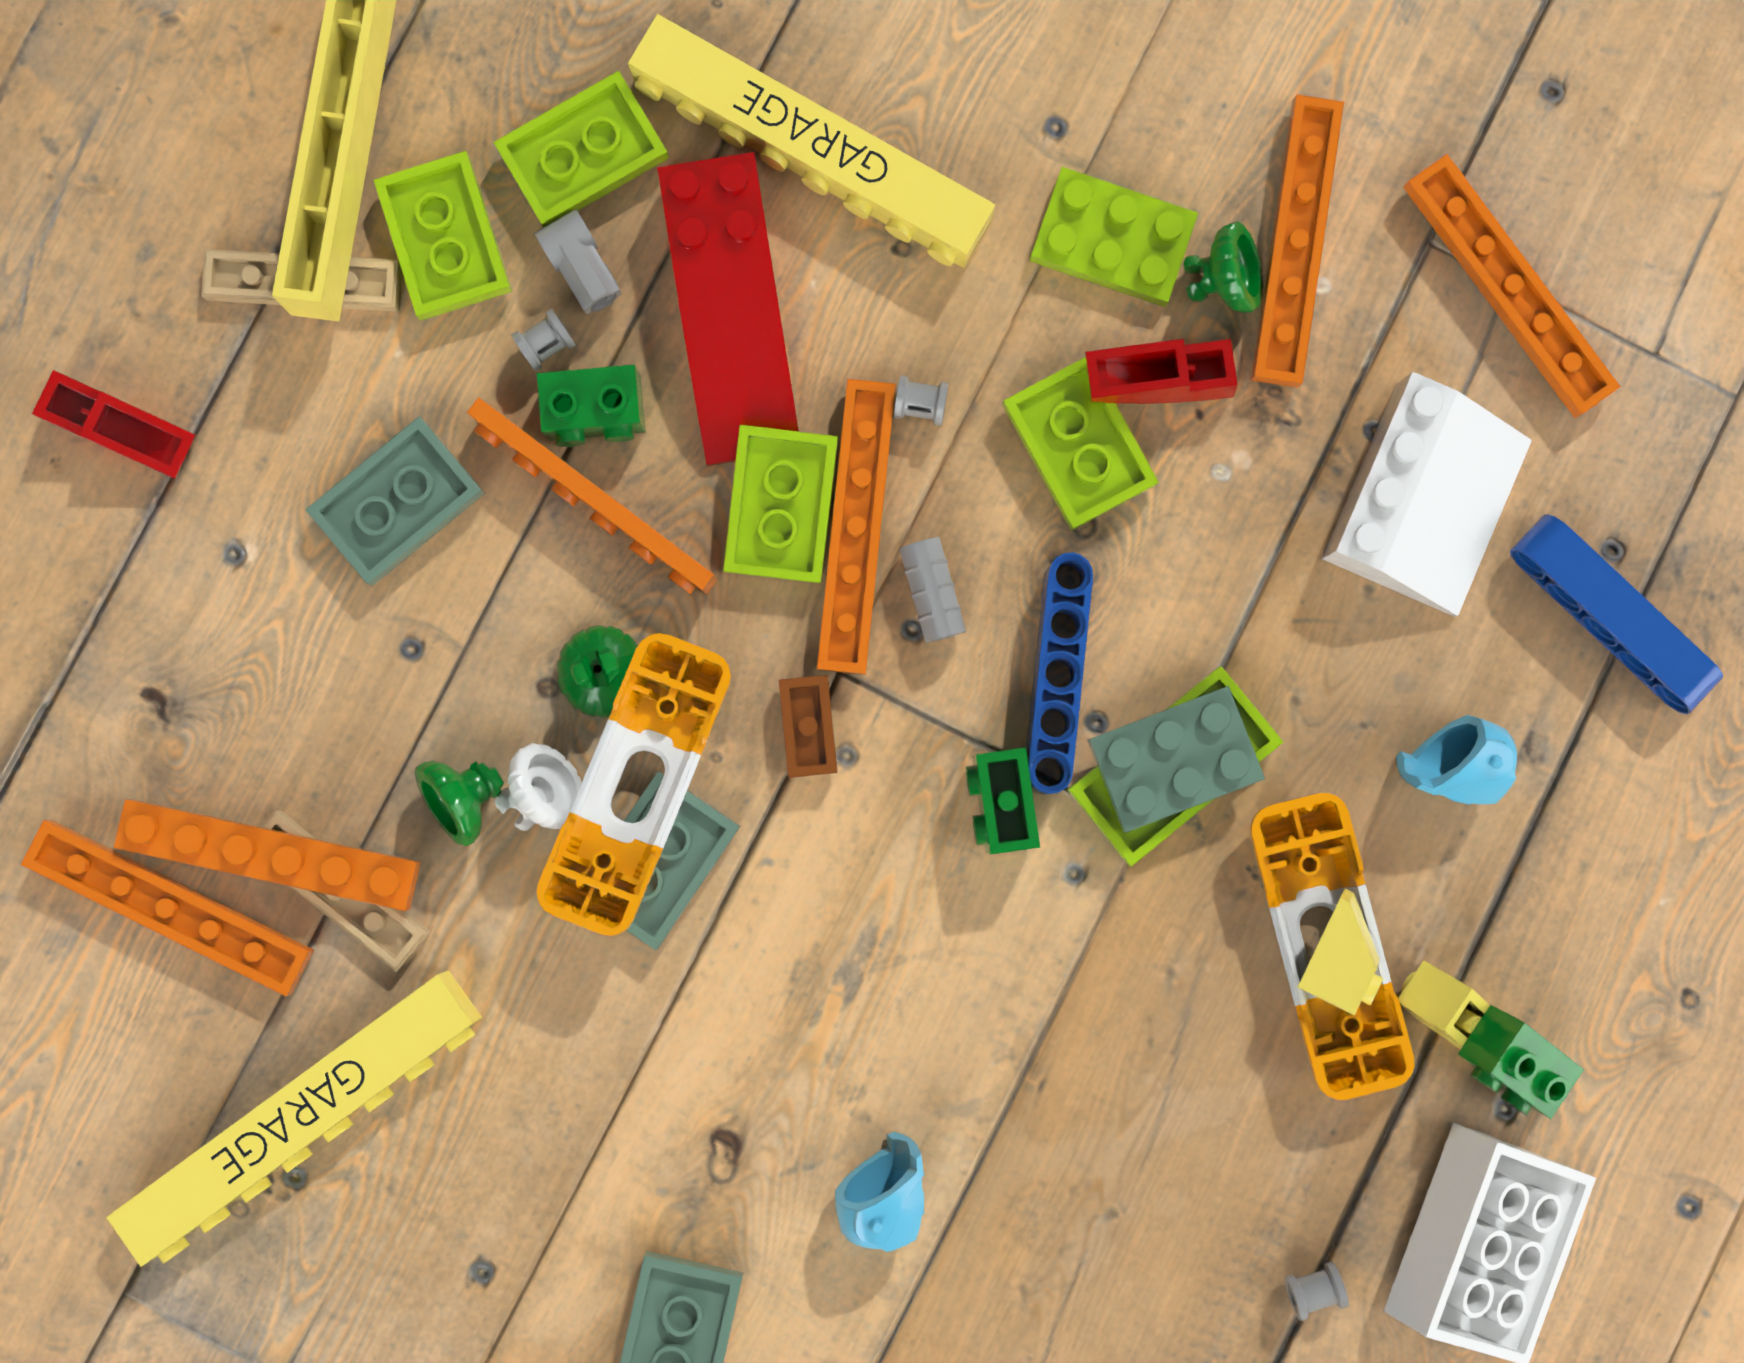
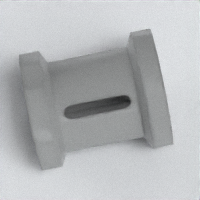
[511,308,576,372]
[894,375,949,426]
[1284,1262,1349,1321]

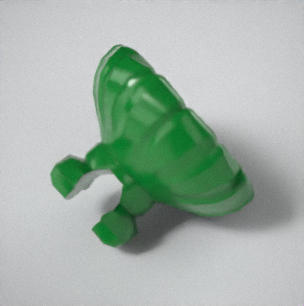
[1183,221,1264,313]
[557,625,638,718]
[415,761,504,846]

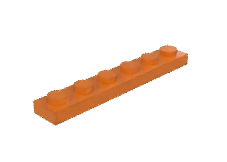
[1251,94,1344,388]
[1403,154,1621,418]
[817,379,896,675]
[466,397,718,595]
[113,799,421,911]
[21,820,314,997]

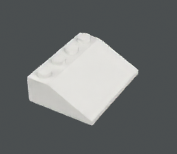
[1322,372,1532,617]
[1384,1122,1596,1363]

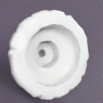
[495,743,582,831]

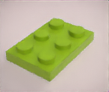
[493,70,669,228]
[373,151,513,321]
[1030,167,1198,307]
[1002,357,1159,531]
[723,425,838,583]

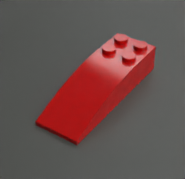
[657,152,799,466]

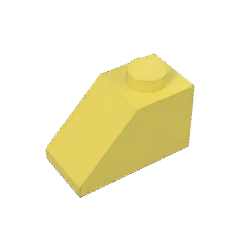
[1298,889,1383,1015]
[1398,960,1490,1050]

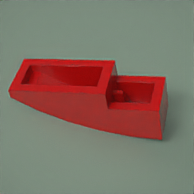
[1085,338,1238,404]
[32,370,196,479]

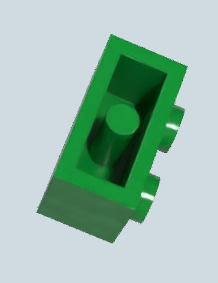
[537,364,646,447]
[965,747,1040,855]
[1458,1005,1584,1119]

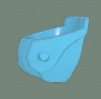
[1396,715,1517,805]
[835,1132,924,1252]

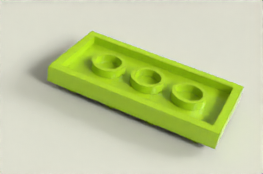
[1067,666,1284,866]

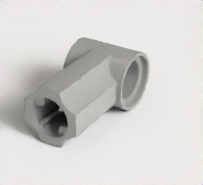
[534,209,622,315]

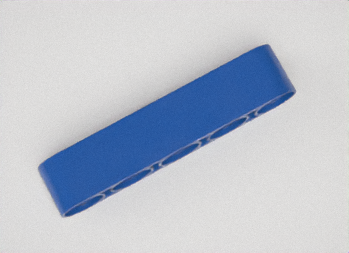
[1510,514,1723,715]
[1026,552,1093,794]

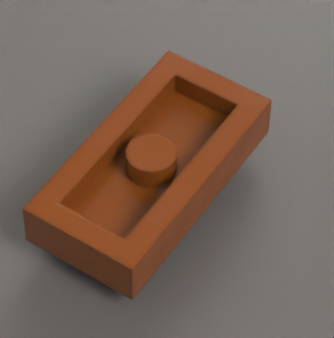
[779,675,838,778]

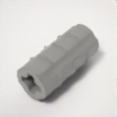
[899,537,966,643]

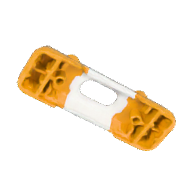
[536,633,731,936]
[1250,793,1415,1100]

